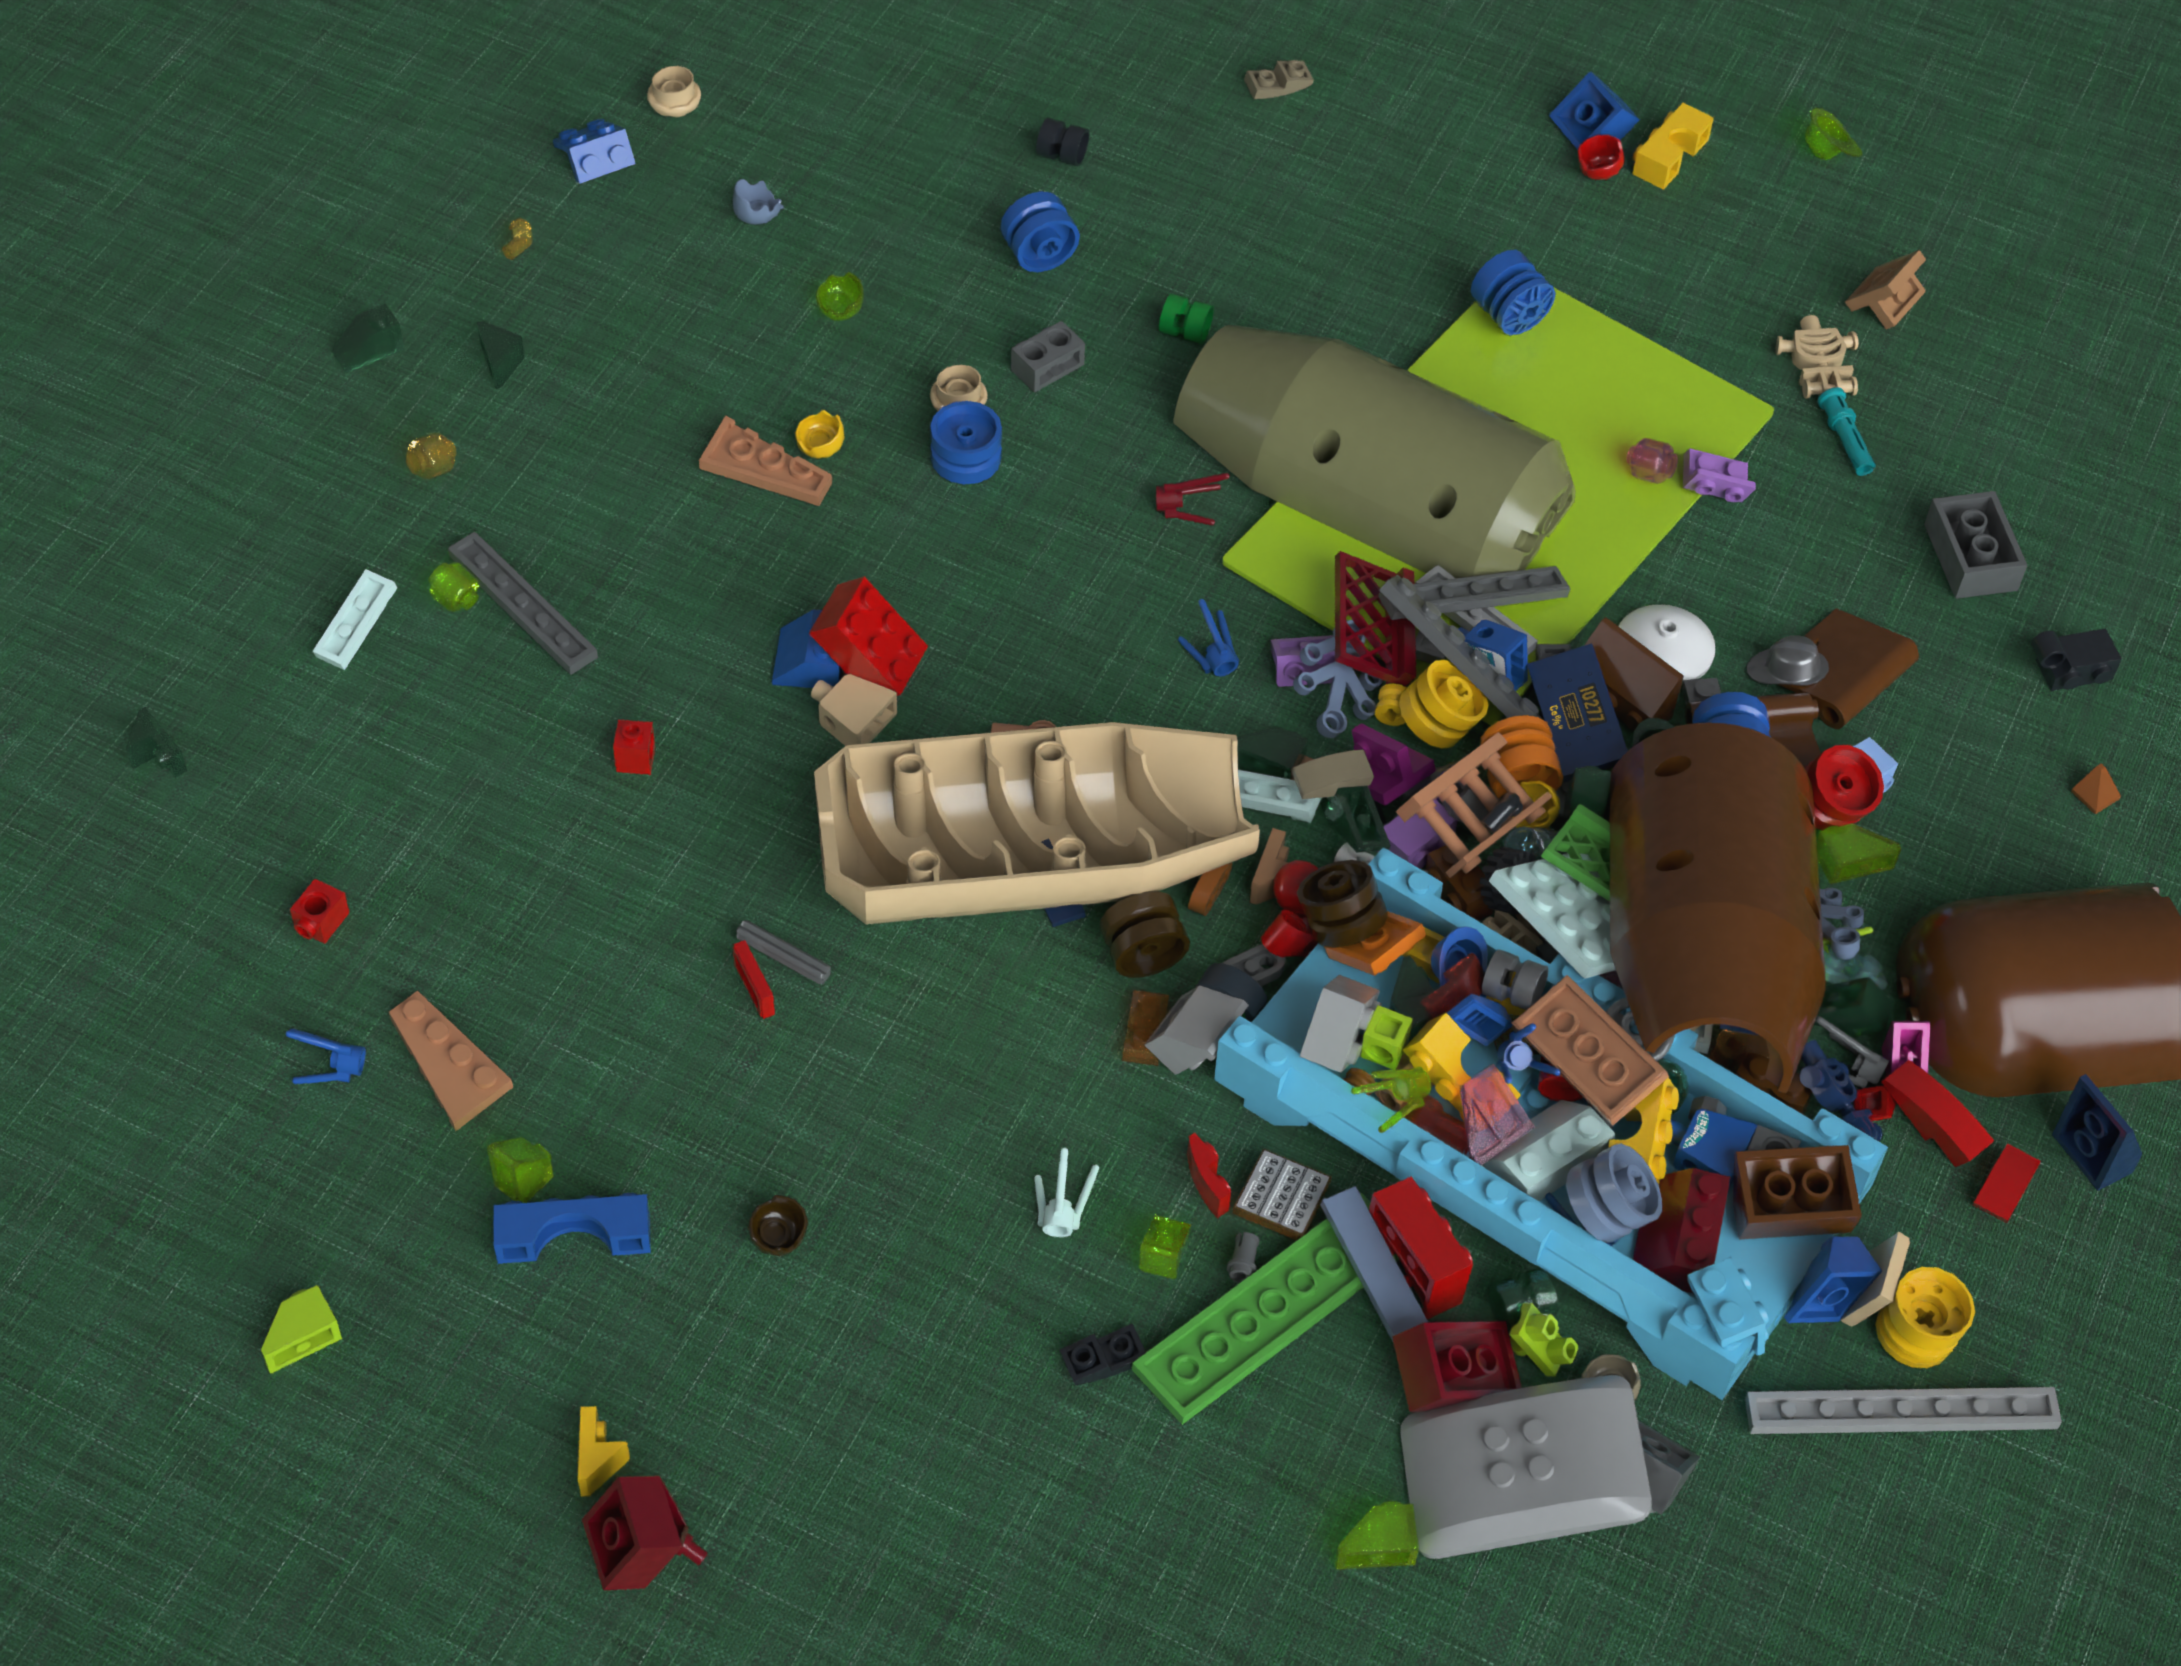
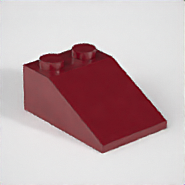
[1392,1321,1522,1412]

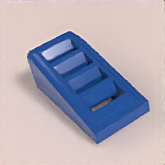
[1447,994,1513,1046]

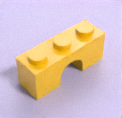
[1632,103,1714,190]
[1403,1013,1521,1132]
[1608,1077,1679,1185]

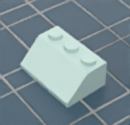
[1474,1100,1615,1201]

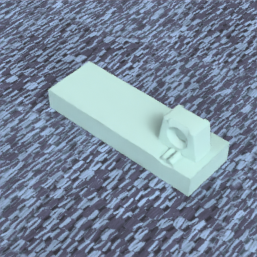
[313,569,397,670]
[1238,770,1321,823]

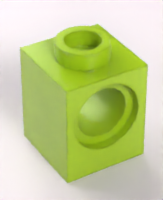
[1361,1005,1413,1070]

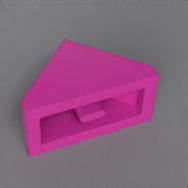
[1881,1021,1930,1077]

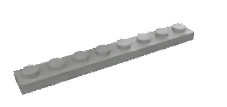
[1745,1387,2062,1434]

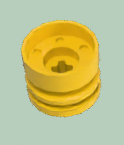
[1875,1267,1975,1368]

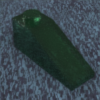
[1320,785,1391,853]

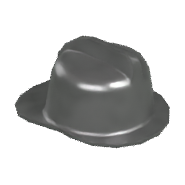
[1747,635,1829,685]

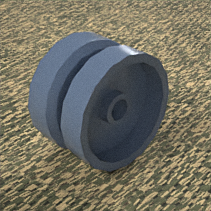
[1566,1143,1662,1243]

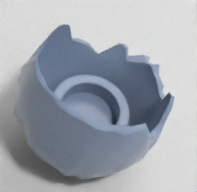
[732,179,784,225]

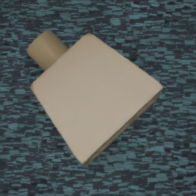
[811,674,897,746]

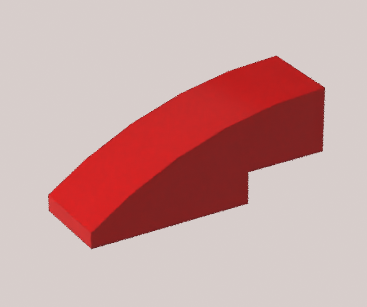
[1881,1060,1994,1167]

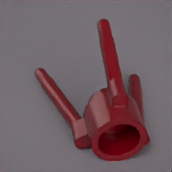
[1156,473,1230,525]

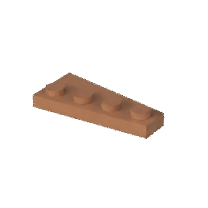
[389,991,513,1131]

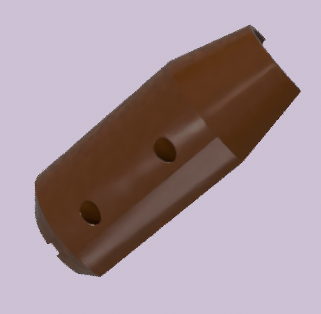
[1610,723,1826,1093]

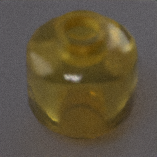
[406,432,456,479]

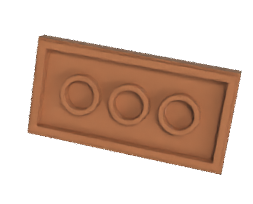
[1512,975,1669,1126]

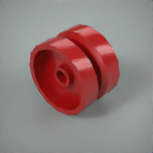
[1804,745,1884,832]

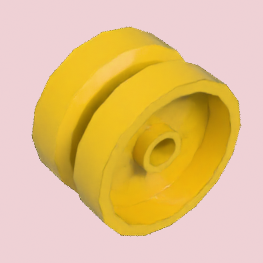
[1399,660,1488,749]

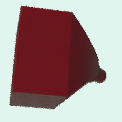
[582,1476,708,1590]

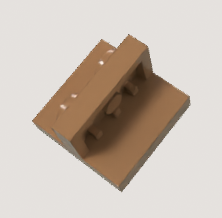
[1845,250,1926,329]

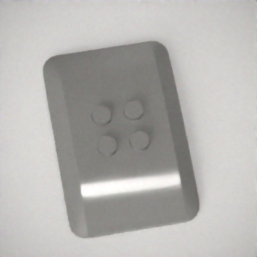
[1400,1375,1652,1559]

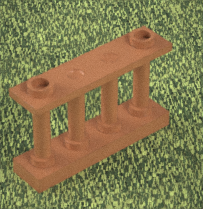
[1396,732,1552,878]

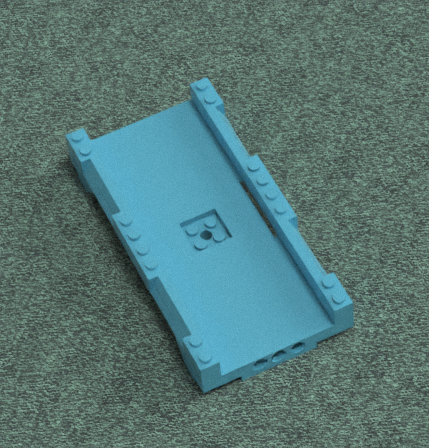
[1214,847,1888,1400]

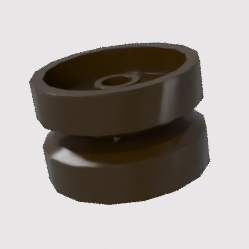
[1297,860,1388,948]
[1100,891,1190,978]

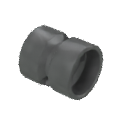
[1482,949,1548,1010]

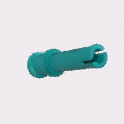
[1817,387,1876,476]

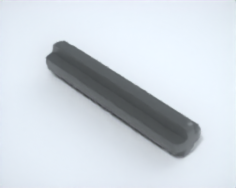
[736,920,831,984]

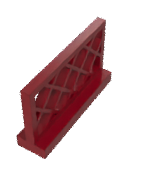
[1335,551,1416,687]

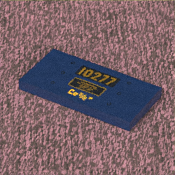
[1527,643,1628,783]

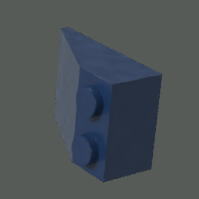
[2052,1074,2142,1191]

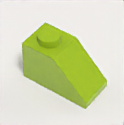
[261,1285,342,1374]

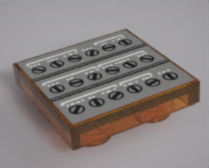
[1233,1148,1332,1240]

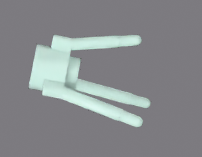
[1034,1147,1099,1237]

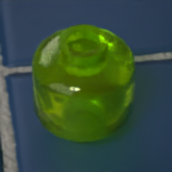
[428,562,479,612]

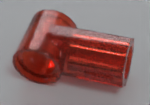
[1402,1093,1478,1156]

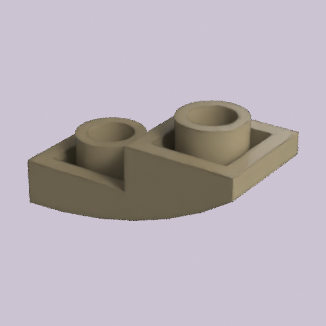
[1244,60,1314,99]
[1292,749,1374,799]

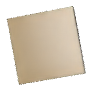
[1840,1232,1910,1327]

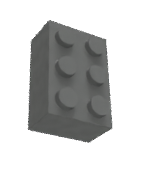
[1924,491,2028,599]

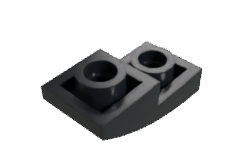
[1060,1323,1146,1385]

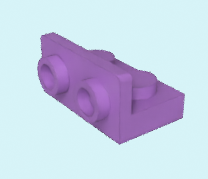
[1683,448,1756,502]
[1271,635,1335,687]

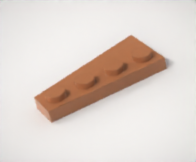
[699,416,832,506]

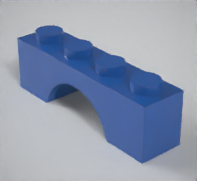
[494,1193,651,1264]

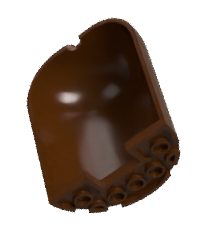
[1896,882,2181,1097]

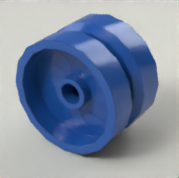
[1000,191,1080,272]
[930,401,1002,485]
[1692,692,1771,737]

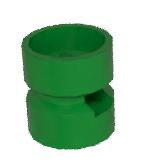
[1159,293,1214,345]

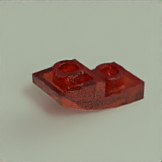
[1421,952,1485,1020]

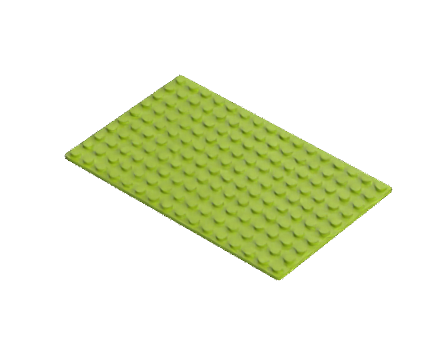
[1222,288,1774,725]

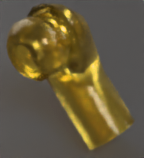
[502,218,533,260]

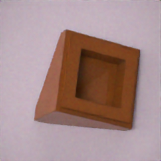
[2071,763,2121,814]

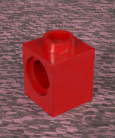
[613,720,656,775]
[290,879,350,944]

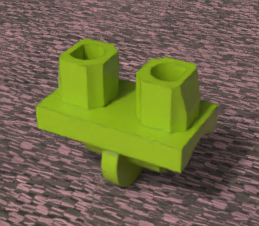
[1510,1303,1578,1376]

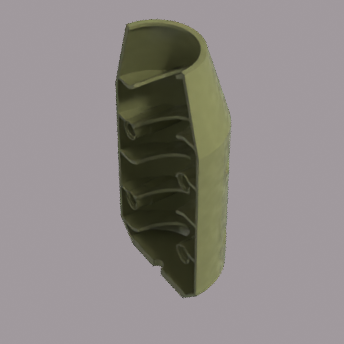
[1173,325,1575,578]

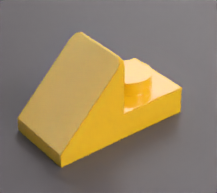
[578,1406,630,1497]

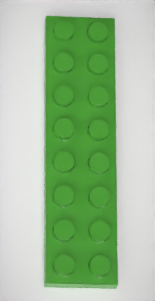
[1132,1193,1399,1425]

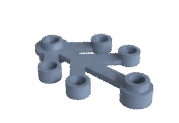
[1293,620,1383,738]
[1820,888,1864,959]

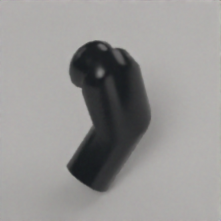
[1481,792,1523,833]

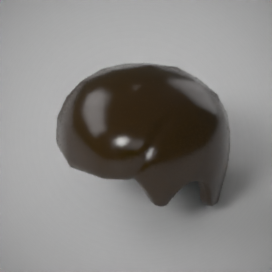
[748,1195,808,1256]

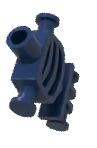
[1800,1039,1883,1141]

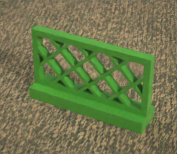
[1541,804,1610,902]

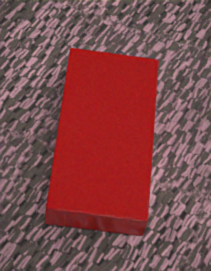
[733,940,775,1019]

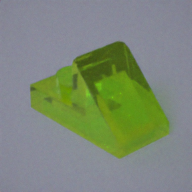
[1139,1215,1191,1279]

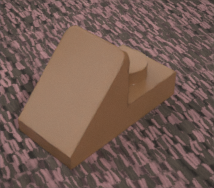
[1250,828,1290,904]

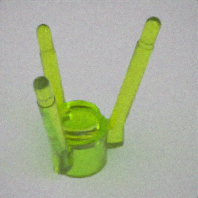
[1351,1066,1431,1133]

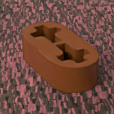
[1188,862,1233,916]

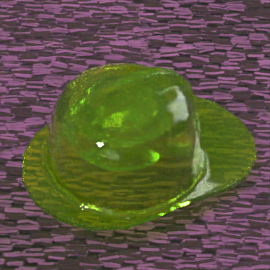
[1805,108,1862,160]

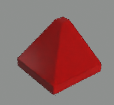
[1854,1085,1896,1121]

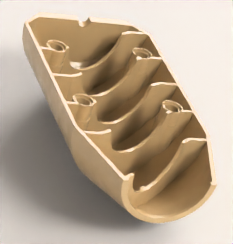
[814,722,1260,925]

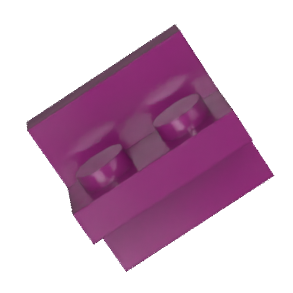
[1350,723,1436,806]

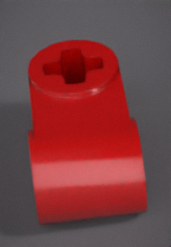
[1261,909,1318,958]

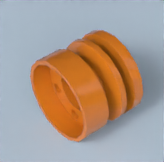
[1480,715,1563,799]

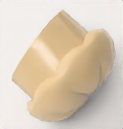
[647,66,701,118]
[930,365,988,411]

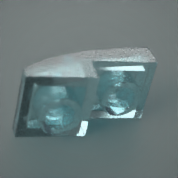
[1824,950,1888,990]

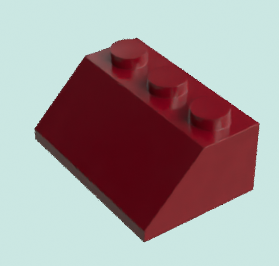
[1633,1168,1730,1294]

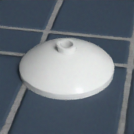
[1618,605,1715,686]

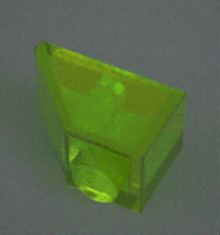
[1816,824,1902,884]
[487,1137,554,1203]
[1335,1501,1419,1570]

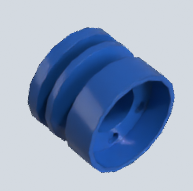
[1471,250,1556,335]

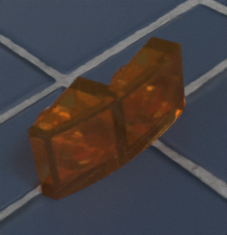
[1122,990,1169,1066]

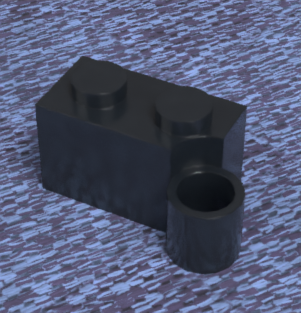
[2031,628,2122,691]

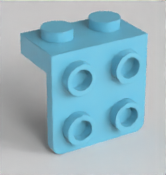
[1687,1257,1769,1356]

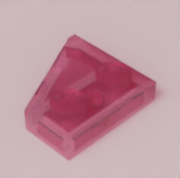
[1460,1064,1535,1166]

